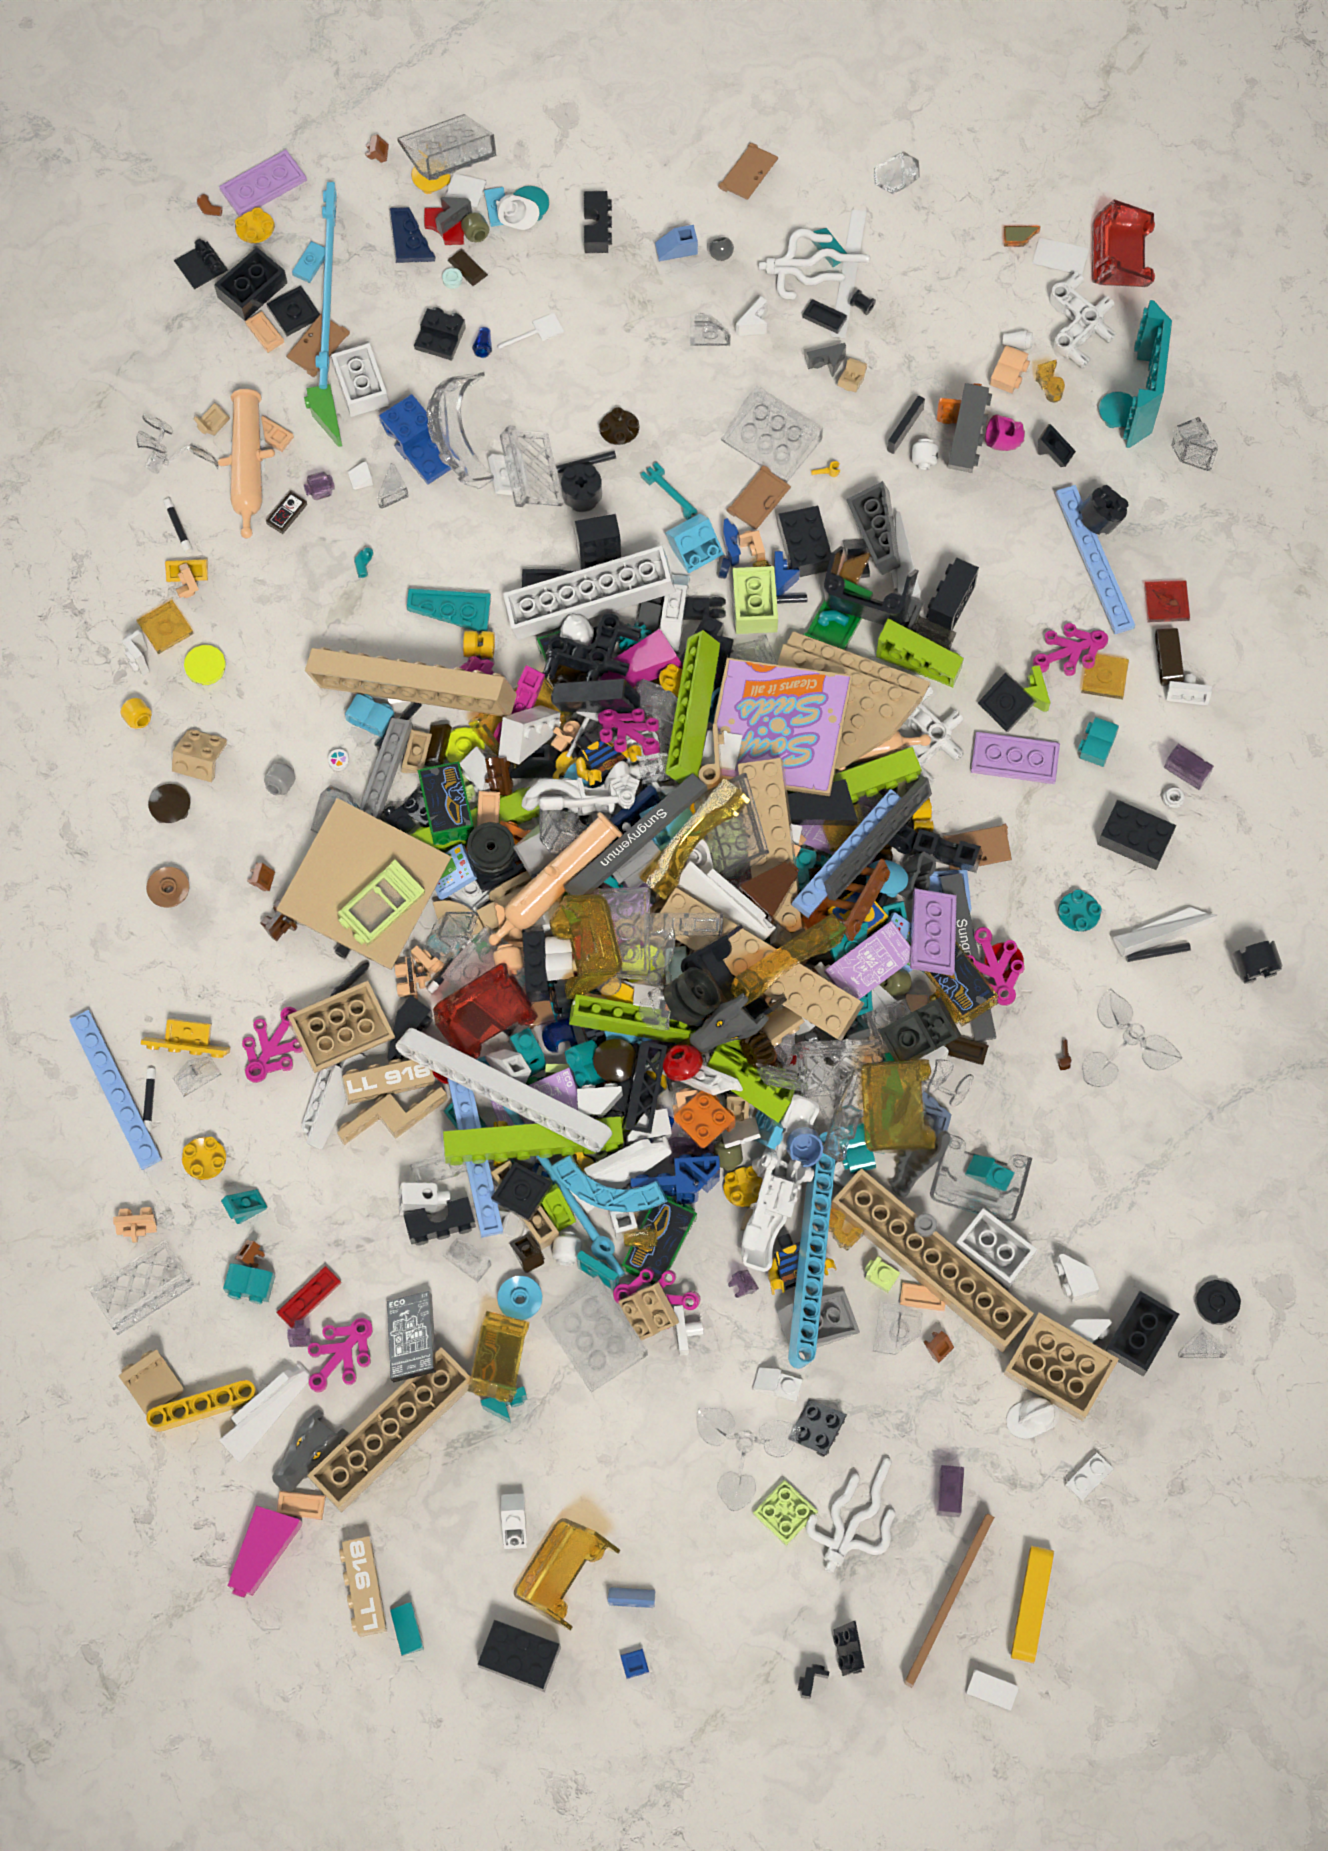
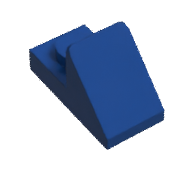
[774,551,800,596]

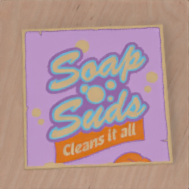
[712,658,853,796]

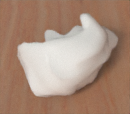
[560,614,594,646]

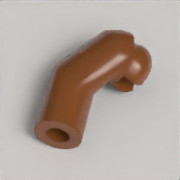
[197,194,223,216]

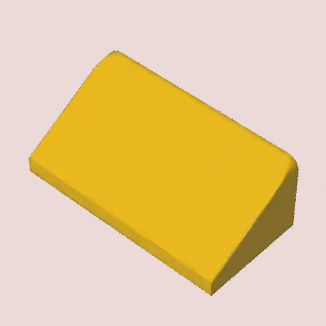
[165,559,208,582]

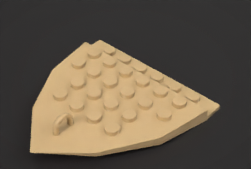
[777,631,931,769]

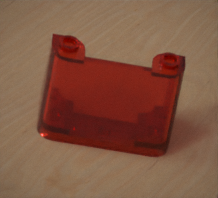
[1092,199,1155,287]
[433,963,538,1059]

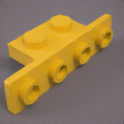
[140,1018,230,1058]

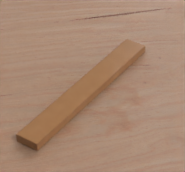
[904,1513,995,1688]

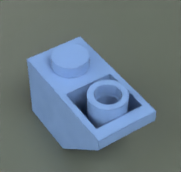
[655,225,698,261]

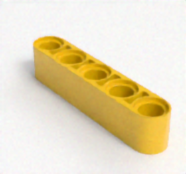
[146,1380,258,1432]
[1011,1545,1054,1664]

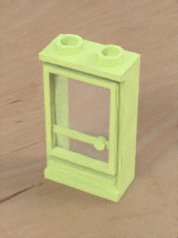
[338,860,425,946]

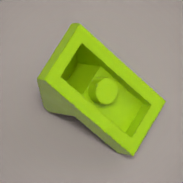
[1024,665,1050,712]
[541,1184,576,1232]

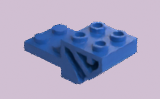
[379,394,461,485]
[631,1153,720,1205]

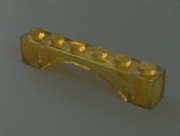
[639,778,750,900]
[730,913,847,1006]

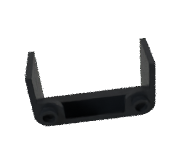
[824,546,919,626]
[680,924,787,1019]

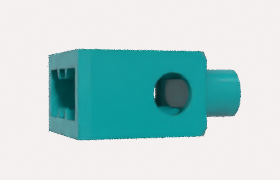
[509,1028,546,1078]

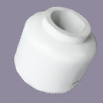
[912,439,939,470]
[552,1232,582,1266]

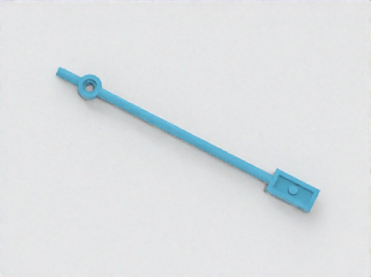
[316,182,337,389]
[476,1056,625,1278]

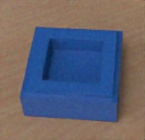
[620,1649,649,1679]

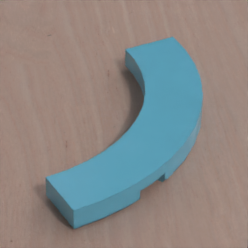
[551,1155,668,1212]

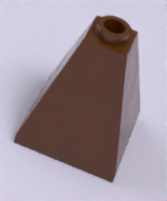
[739,862,799,924]

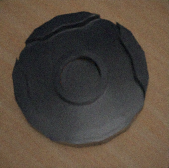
[1195,1280,1241,1325]

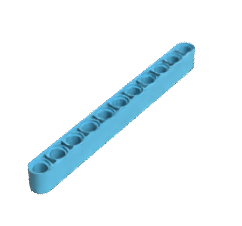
[788,1132,837,1369]

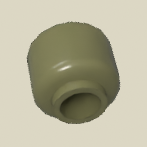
[461,213,490,243]
[880,968,912,996]
[713,1137,743,1171]

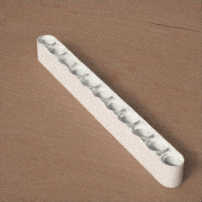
[396,1028,612,1152]

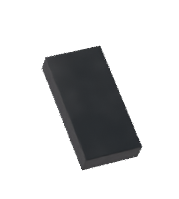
[803,299,847,334]

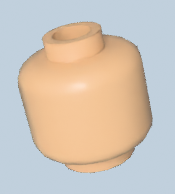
[493,944,524,977]

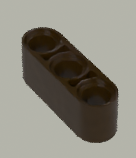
[1155,628,1184,686]

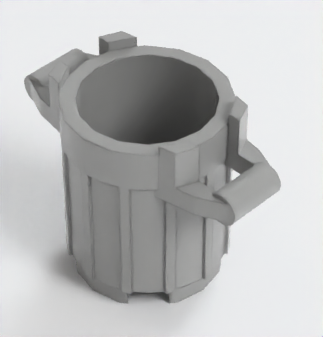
[611,823,671,894]

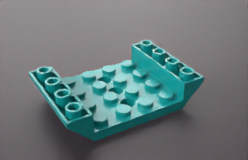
[1123,300,1172,448]

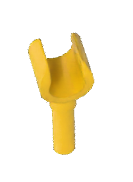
[811,461,840,477]

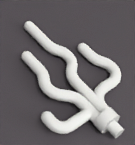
[759,229,871,300]
[806,1458,895,1573]

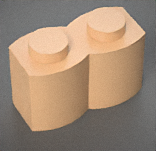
[990,345,1030,393]

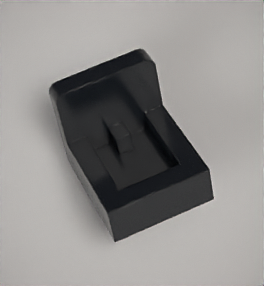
[380,804,416,833]
[797,1664,830,1699]

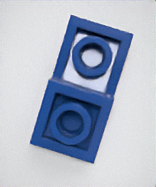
[723,518,741,567]

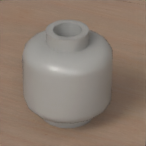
[264,764,296,795]

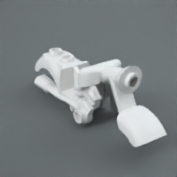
[522,757,692,822]
[741,1095,820,1272]

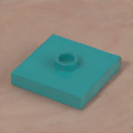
[576,1250,620,1291]

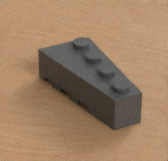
[948,383,992,473]
[846,481,901,575]

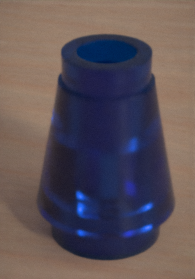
[472,327,492,358]

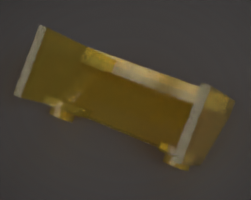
[514,1518,620,1631]

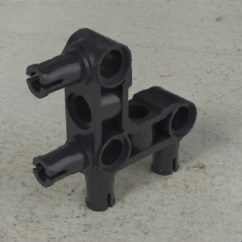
[542,613,642,682]

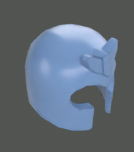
[786,1127,823,1167]

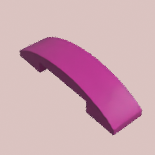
[491,665,545,746]

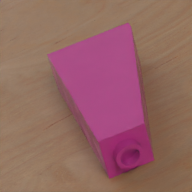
[598,629,683,687]
[227,1506,302,1598]

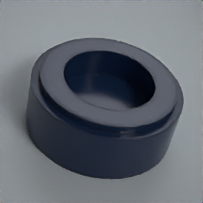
[718,558,731,579]

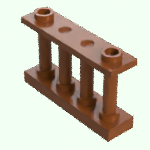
[802,859,891,941]

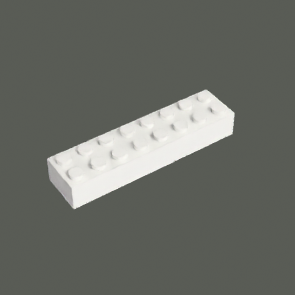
[503,546,676,640]

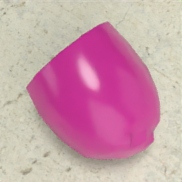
[985,414,1025,451]

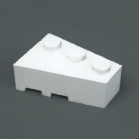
[498,705,561,764]

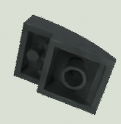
[878,997,962,1069]

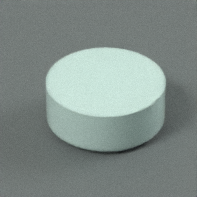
[442,268,463,289]

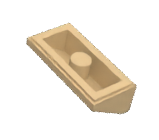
[401,729,432,773]

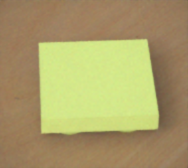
[753,1480,818,1546]

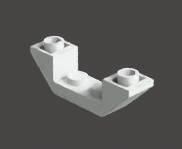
[660,574,690,652]

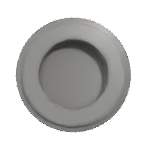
[914,1213,937,1237]

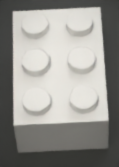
[331,343,389,417]
[955,1208,1037,1290]

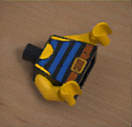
[576,735,642,788]
[767,1234,837,1295]

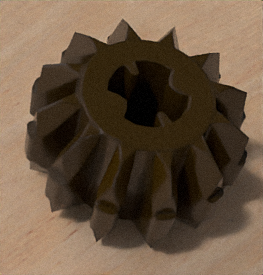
[739,1030,776,1068]

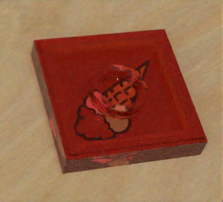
[1144,580,1190,622]

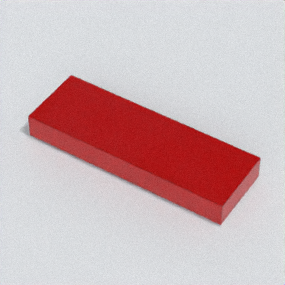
[276,1266,341,1330]

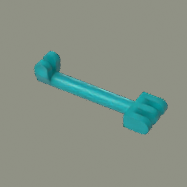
[640,462,698,520]

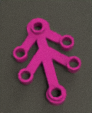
[1033,623,1108,676]
[598,709,660,757]
[965,927,1025,1006]
[242,1007,302,1083]
[613,1268,701,1329]
[308,1318,373,1393]

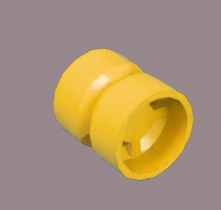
[463,631,495,658]

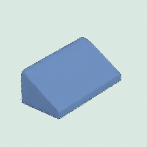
[608,1587,655,1608]

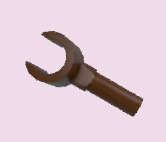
[1057,1040,1072,1071]

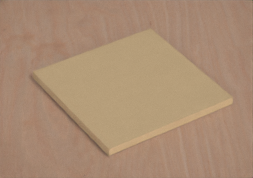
[276,798,451,970]

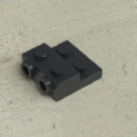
[414,307,466,361]

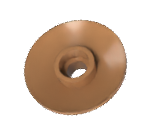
[146,867,189,908]

